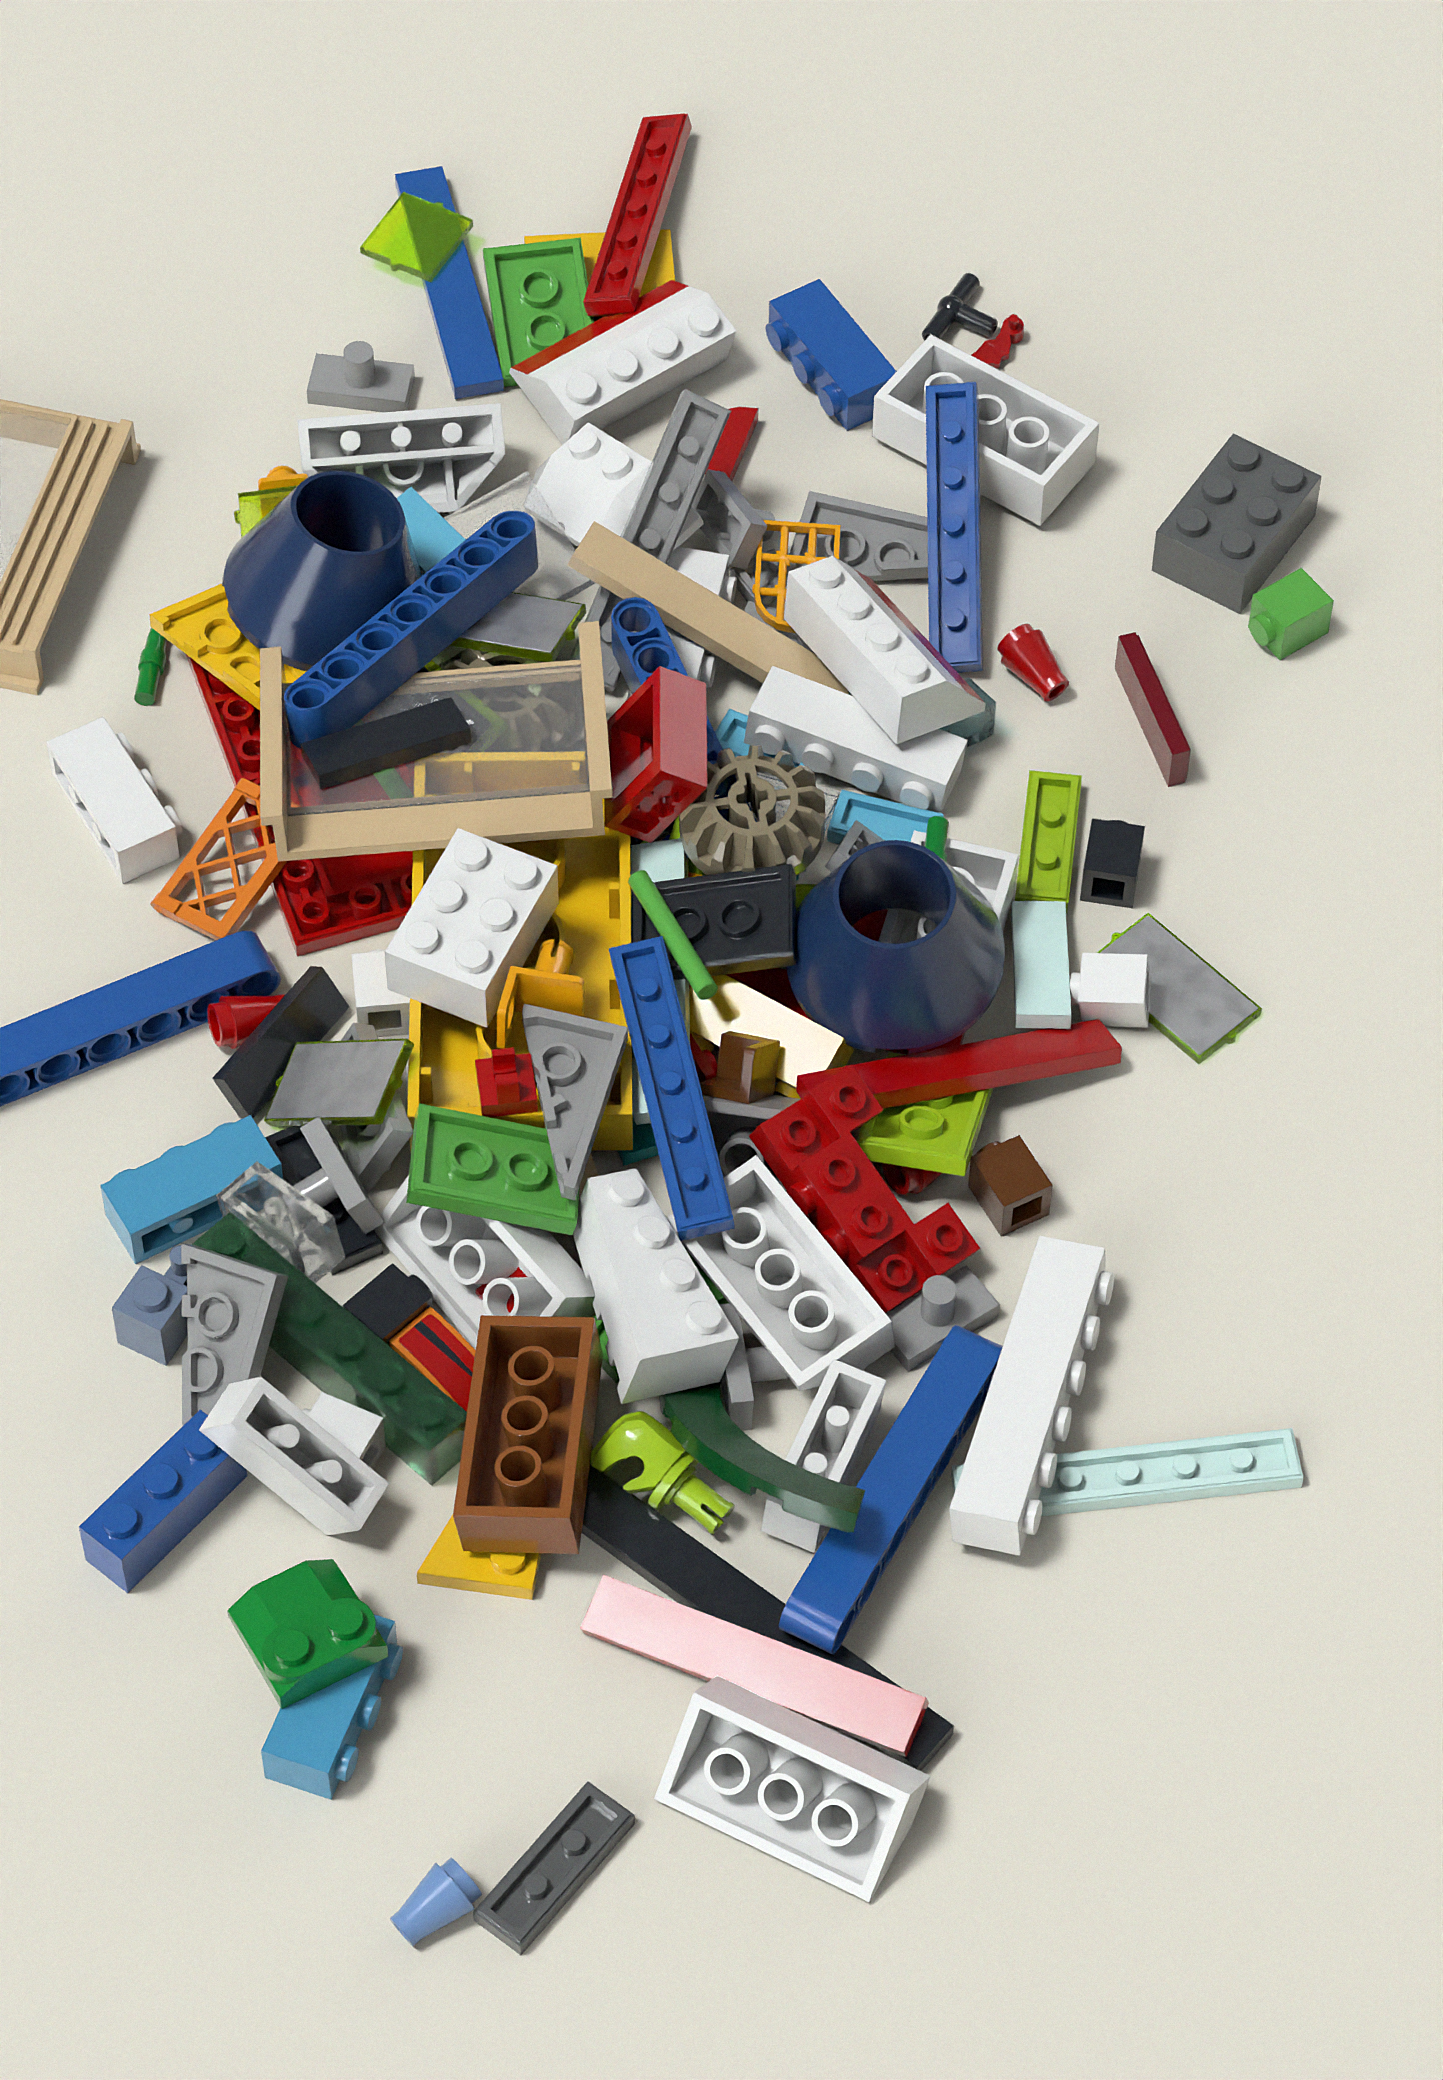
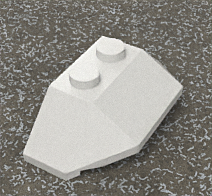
[297,403,505,514]
[525,423,704,551]

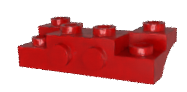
[749,1064,981,1314]

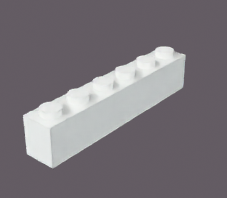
[950,1236,1114,1556]

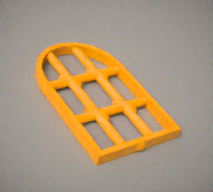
[752,520,841,633]

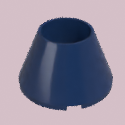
[222,471,422,671]
[786,840,1005,1054]

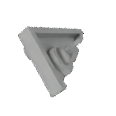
[522,1004,628,1200]

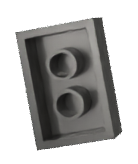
[1151,433,1322,614]

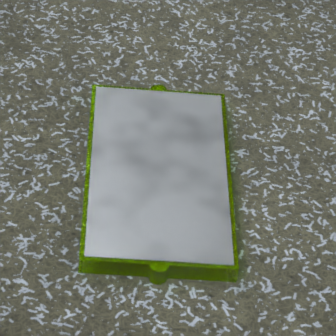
[449,592,587,662]
[1097,913,1262,1065]
[264,1038,414,1126]

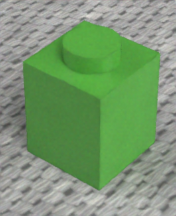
[1248,568,1334,660]

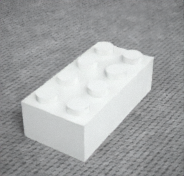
[872,334,1099,526]

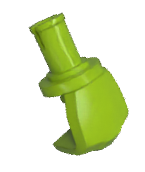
[590,1411,735,1535]

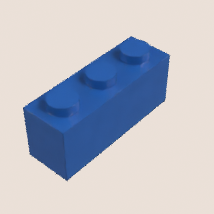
[765,279,897,431]
[79,1410,247,1593]

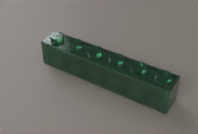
[192,1212,467,1486]

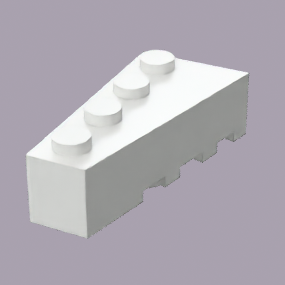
[573,1169,739,1404]

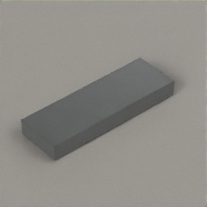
[473,1781,635,1955]

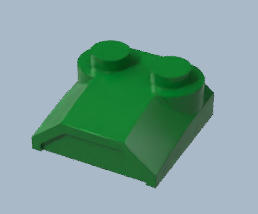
[227,1559,388,1709]

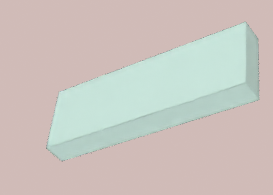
[1011,901,1071,1029]

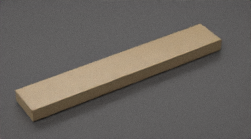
[567,521,852,696]

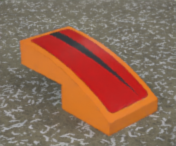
[389,1306,476,1429]

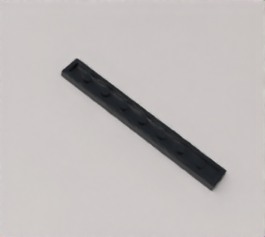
[582,1465,954,1771]

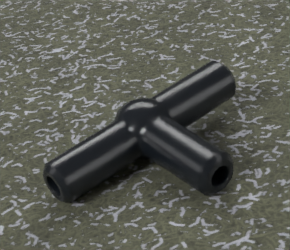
[922,273,998,341]

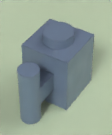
[112,1245,188,1366]

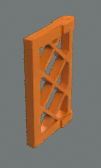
[150,778,302,940]

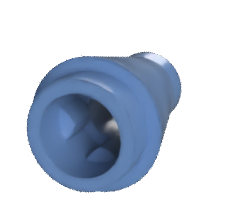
[389,1858,482,1946]

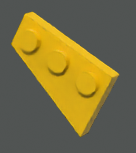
[149,584,306,711]
[417,1515,542,1600]

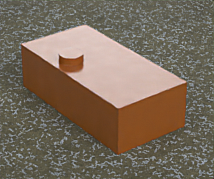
[453,1315,603,1554]

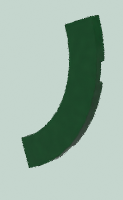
[659,1380,865,1533]

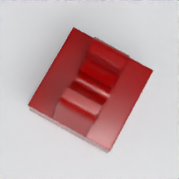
[475,1047,538,1118]

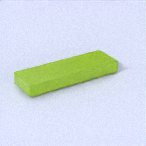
[1015,770,1082,914]

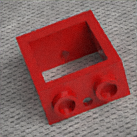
[604,666,707,843]

